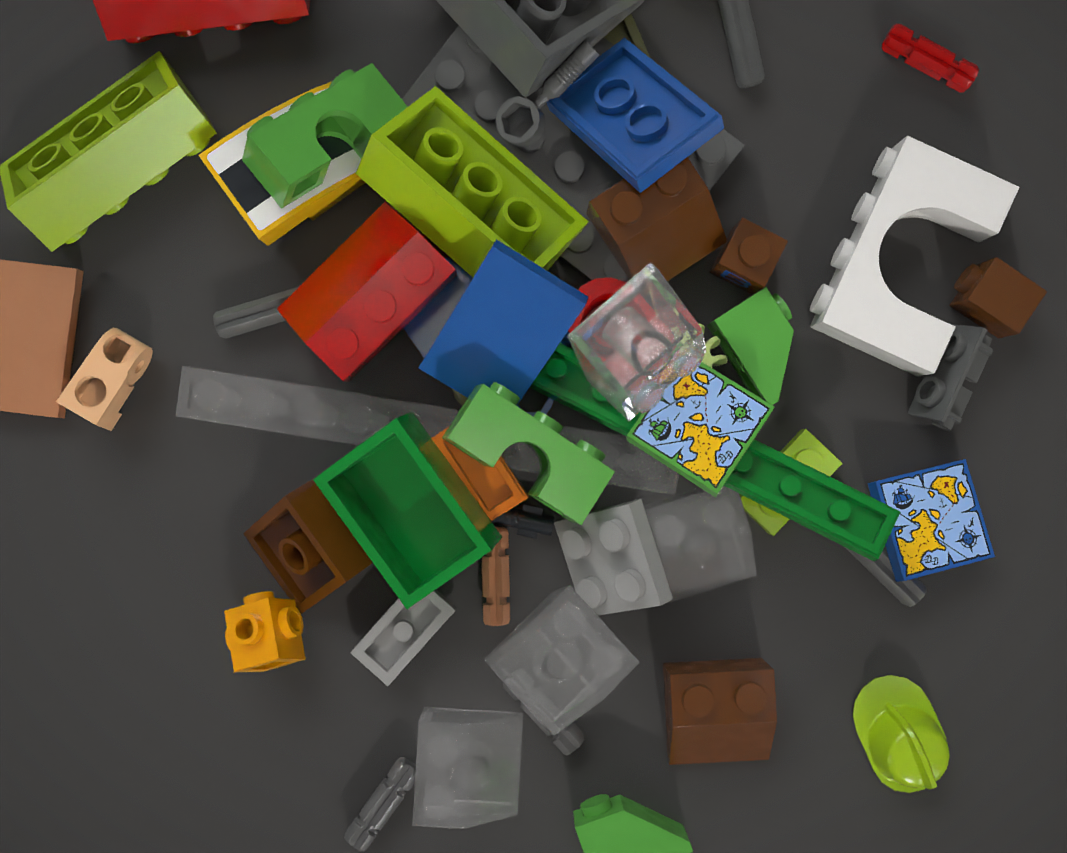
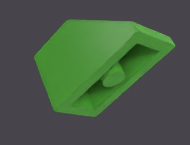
[706,287,794,405]
[573,794,693,853]

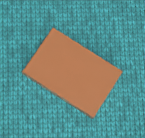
[0,259,84,418]

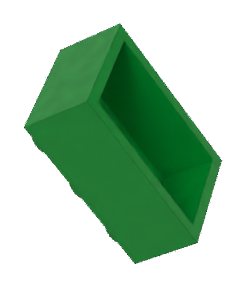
[313,412,502,609]

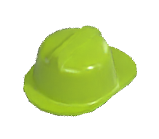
[853,675,950,793]

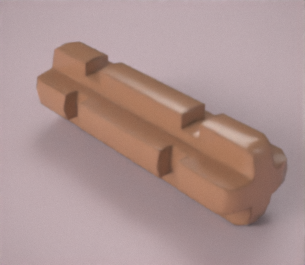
[482,527,510,626]

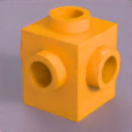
[224,591,306,672]

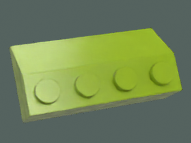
[0,51,217,252]
[355,86,589,277]

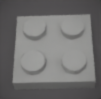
[554,499,673,618]

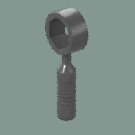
[496,40,599,147]

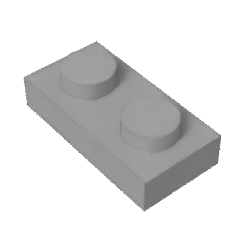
[350,589,457,686]

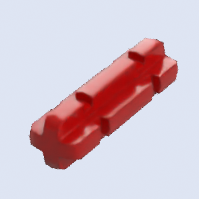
[881,23,979,93]

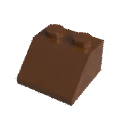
[586,157,728,298]
[243,478,373,614]
[663,658,777,765]

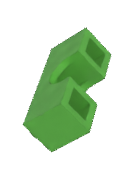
[242,63,408,209]
[442,382,615,525]

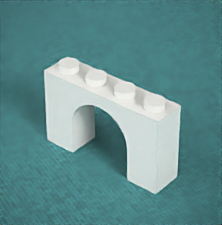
[810,135,1019,376]

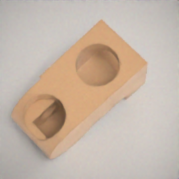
[56,327,153,431]

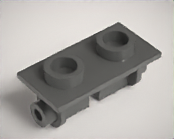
[907,324,993,431]

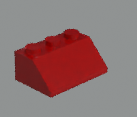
[277,202,457,381]

